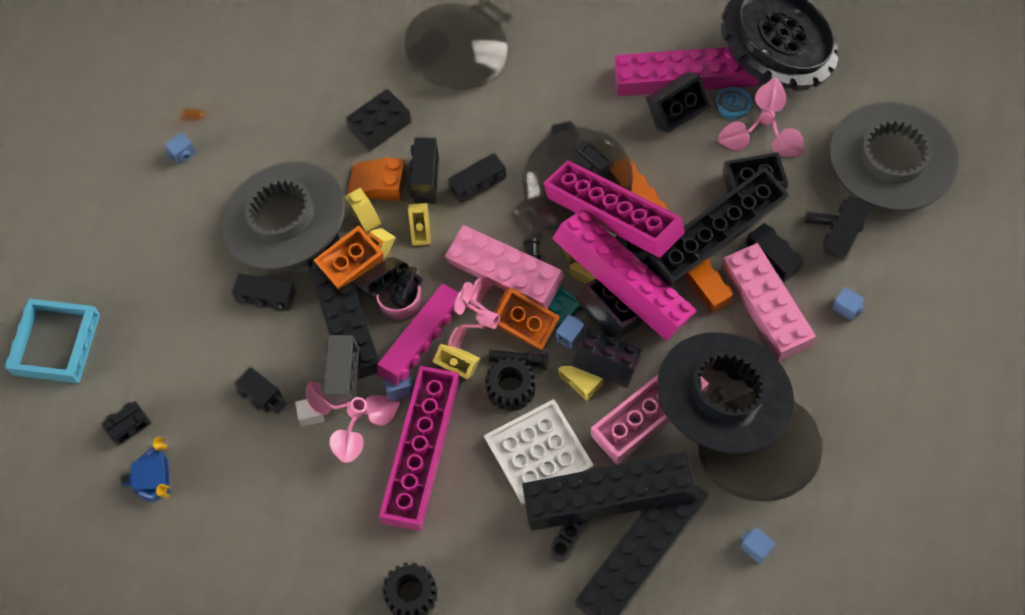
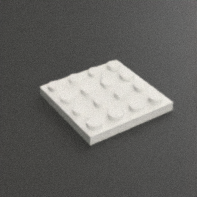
[484,399,594,506]

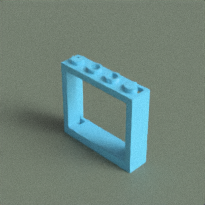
[5,299,100,384]

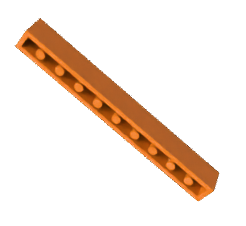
[607,156,733,314]

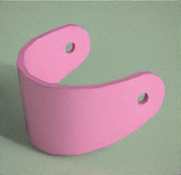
[376,286,421,321]

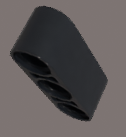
[355,257,409,297]
[551,520,590,563]

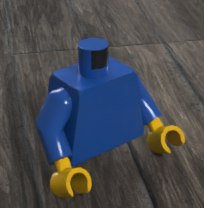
[120,437,171,502]

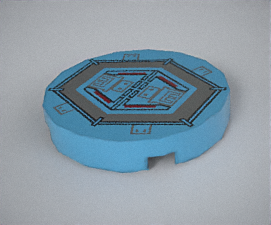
[715,87,751,120]

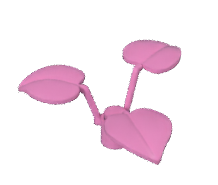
[718,77,804,157]
[448,278,500,349]
[306,381,400,463]

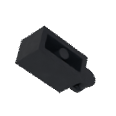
[234,366,287,415]

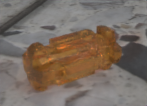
[182,108,204,120]

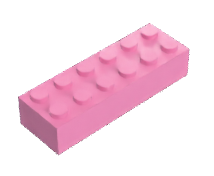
[445,225,565,309]
[721,243,816,362]
[590,375,709,465]

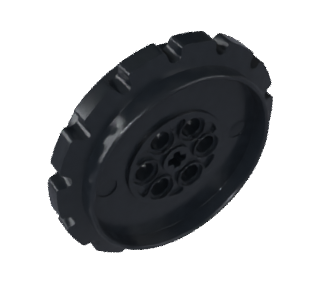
[721,0,839,91]

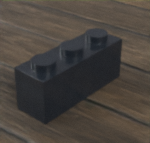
[448,153,507,203]
[745,222,804,282]
[231,273,296,312]

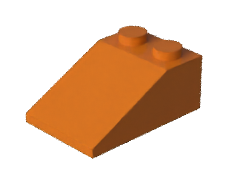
[347,157,407,202]
[314,225,384,289]
[494,288,560,350]

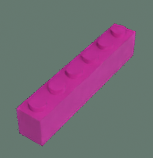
[377,284,459,386]

